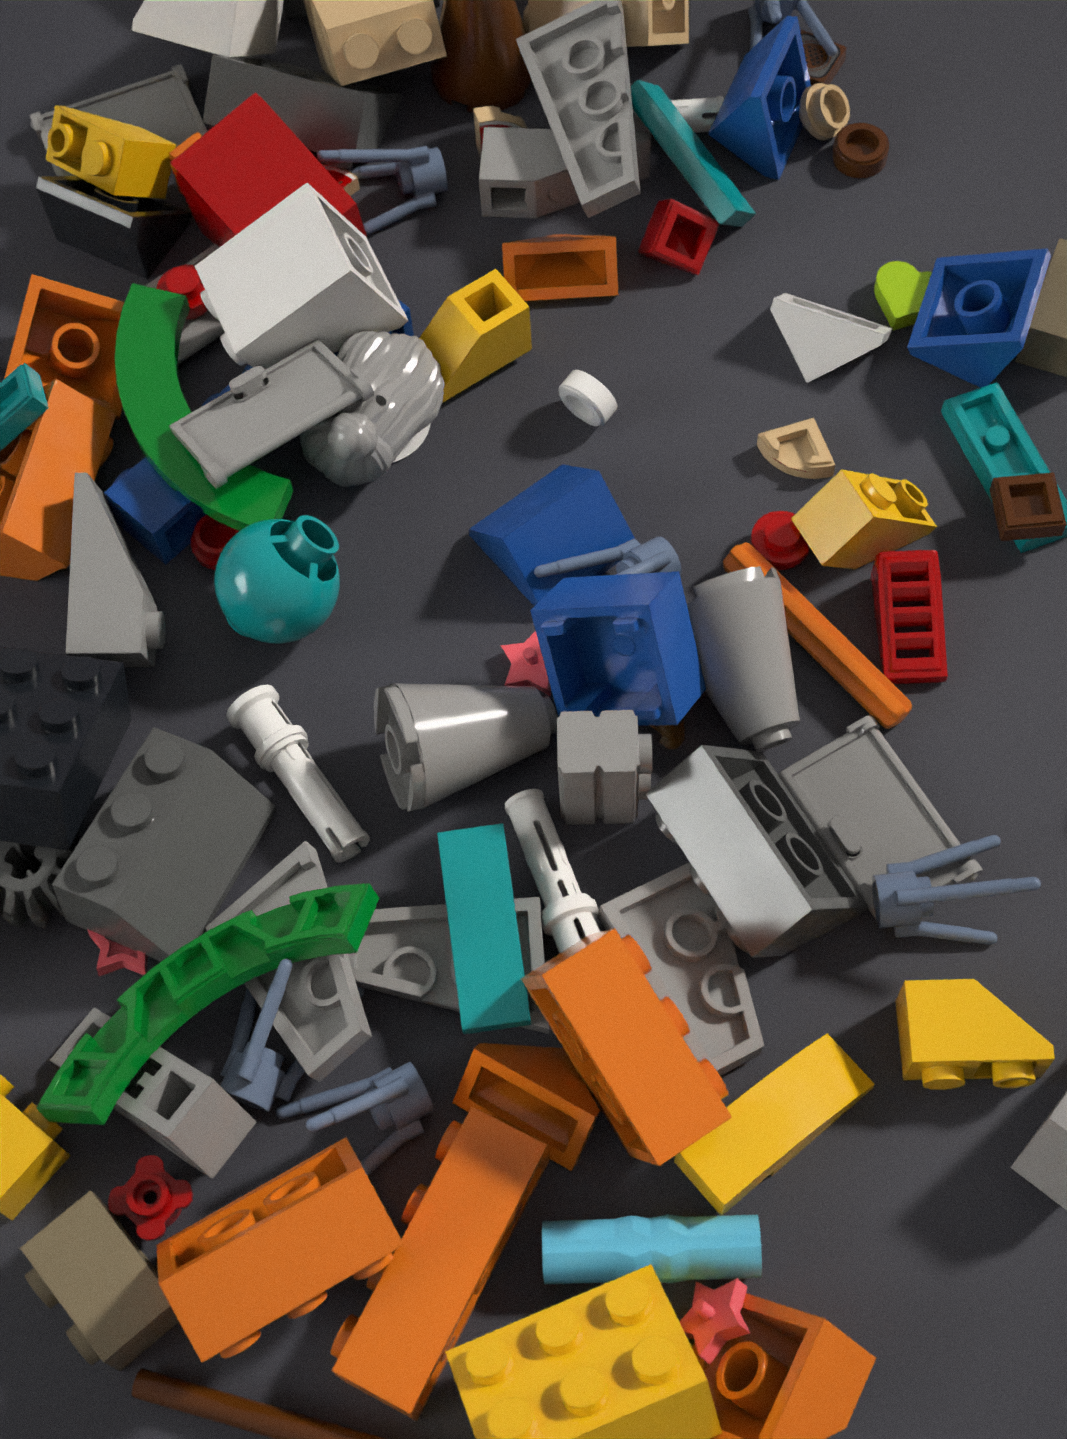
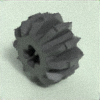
[0,836,80,929]

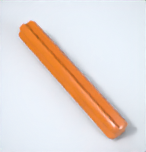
[722,542,912,729]

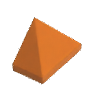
[502,234,618,301]
[452,1043,600,1171]

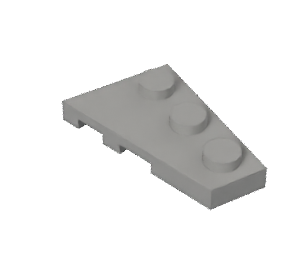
[205,841,372,1082]
[597,862,764,1076]
[348,897,550,1034]

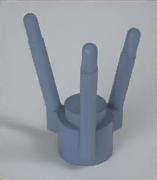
[748,0,837,56]
[317,146,447,236]
[534,536,682,578]
[872,835,1041,945]
[220,959,365,1112]
[275,1062,434,1176]

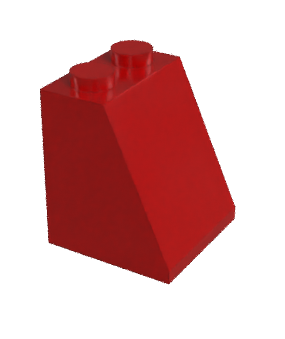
[169,92,367,247]

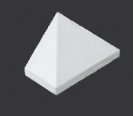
[770,293,893,383]

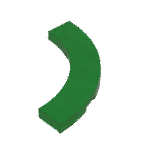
[115,283,293,531]
[36,883,379,1125]

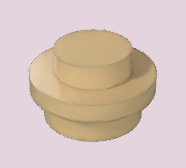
[799,83,850,140]

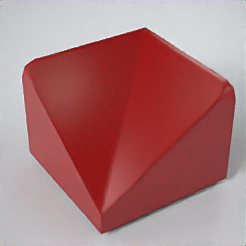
[638,199,719,275]

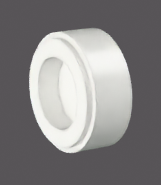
[558,370,617,426]

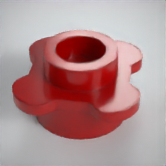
[108,1155,193,1241]

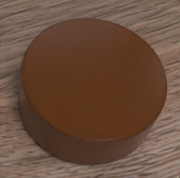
[832,123,889,179]

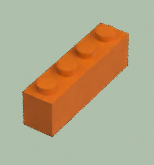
[330,1107,549,1421]

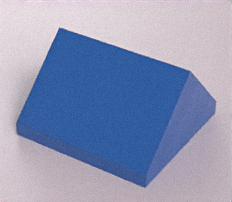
[708,16,811,180]
[907,248,1051,388]
[468,464,635,606]

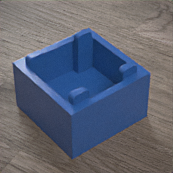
[530,571,706,725]

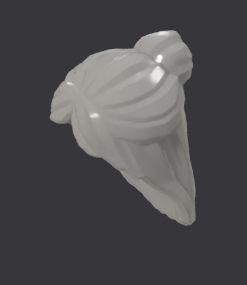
[300,331,445,487]

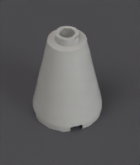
[687,566,800,752]
[373,683,557,812]

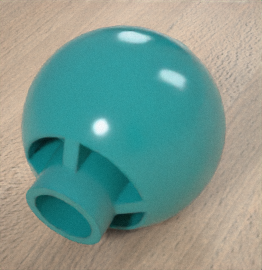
[214,515,340,644]

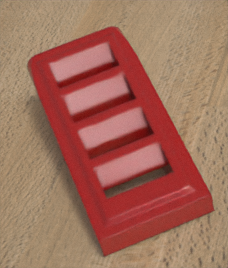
[871,550,948,684]

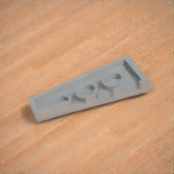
[516,0,641,218]

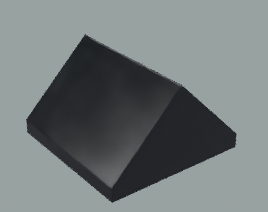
[36,176,192,279]

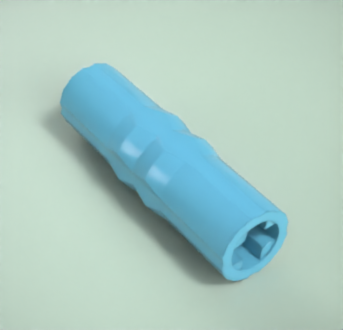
[542,1214,762,1284]

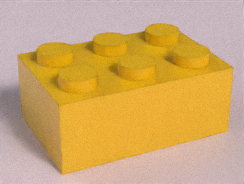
[445,1264,722,1439]

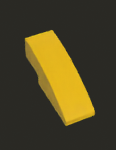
[674,1033,875,1216]

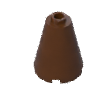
[431,0,533,113]

